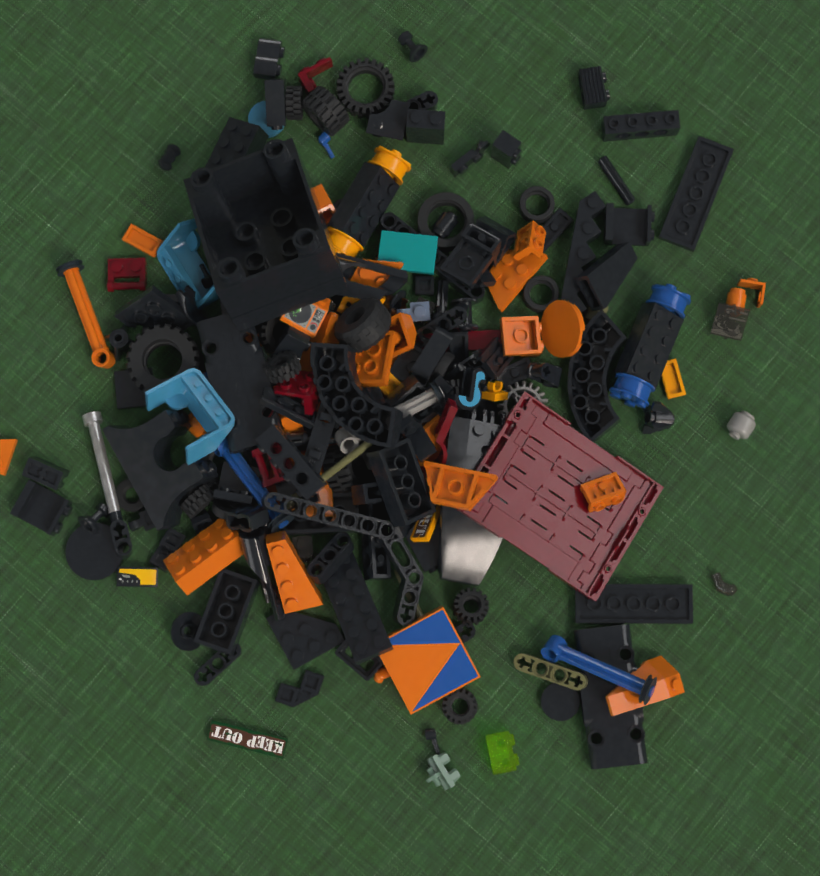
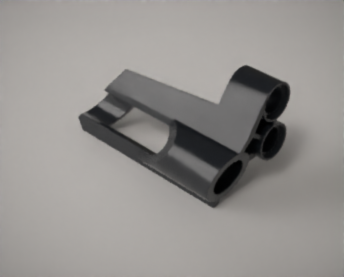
[336,253,408,300]
[239,520,285,622]

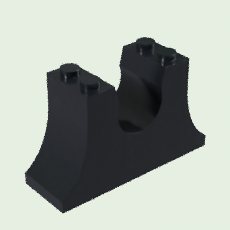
[102,410,219,530]

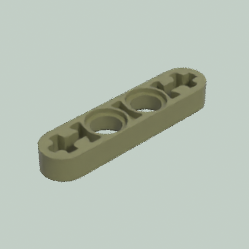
[514,653,588,690]

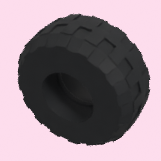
[334,298,391,353]

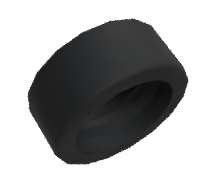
[519,186,555,224]
[523,275,559,313]

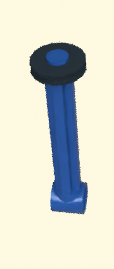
[214,438,294,533]
[541,635,657,705]

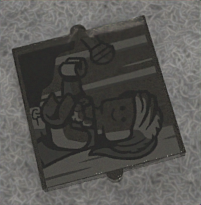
[710,302,750,341]

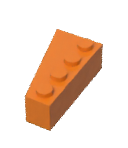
[266,530,323,614]

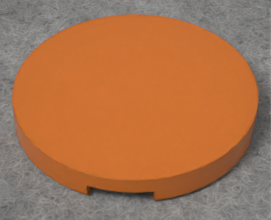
[541,300,585,358]

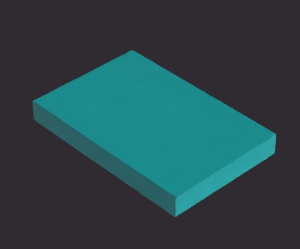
[378,230,438,275]

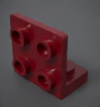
[274,371,321,415]

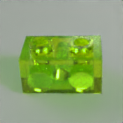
[485,730,520,775]

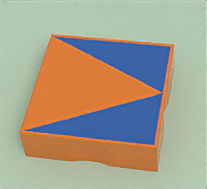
[379,605,481,715]

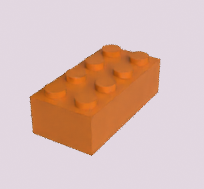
[163,518,243,596]

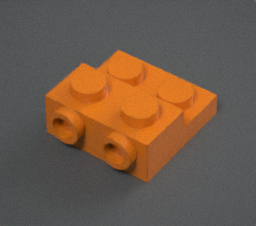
[500,316,544,357]

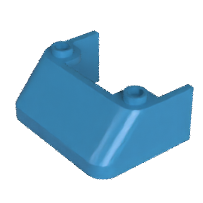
[157,218,220,310]
[145,368,235,465]

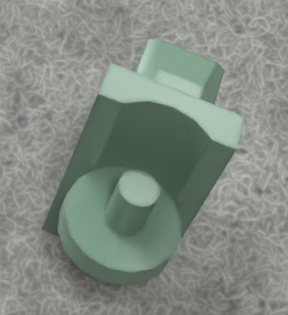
[426,752,461,790]

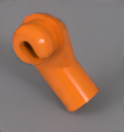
[374,666,390,683]

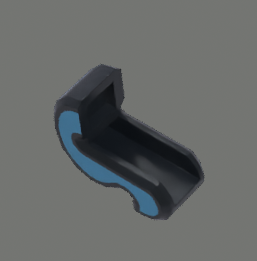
[445,368,486,410]

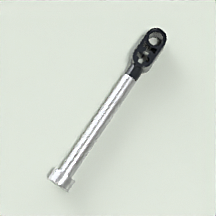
[82,411,132,559]

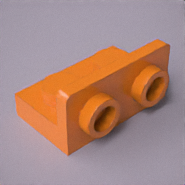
[513,220,546,261]
[580,472,626,512]

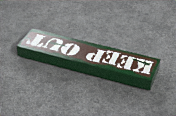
[207,720,288,759]

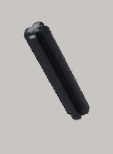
[598,156,635,206]

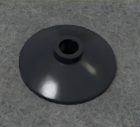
[170,612,202,651]

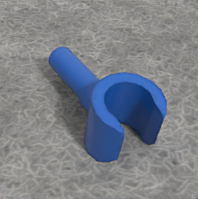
[318,132,335,159]

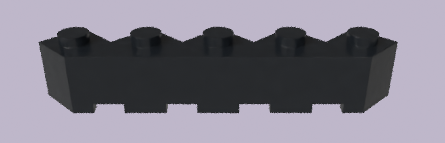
[560,191,606,315]

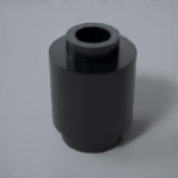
[431,211,458,239]

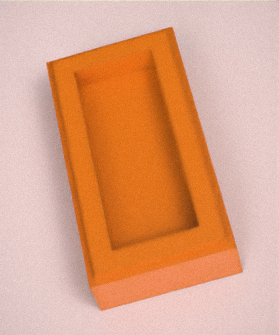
[122,223,164,258]

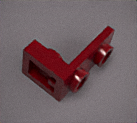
[298,57,333,95]

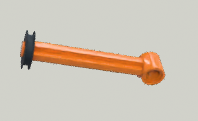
[56,260,116,369]

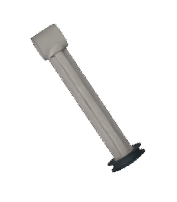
[335,379,446,454]

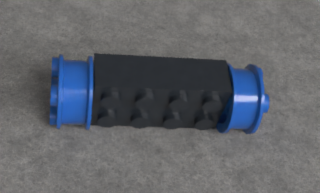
[609,284,691,408]

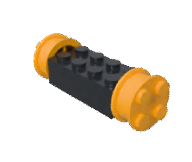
[327,145,411,258]

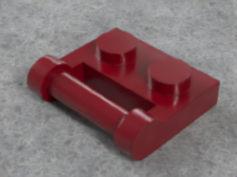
[107,258,147,292]
[251,442,293,488]

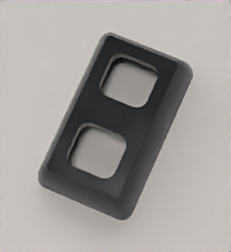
[335,639,383,681]

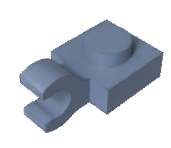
[396,301,431,322]

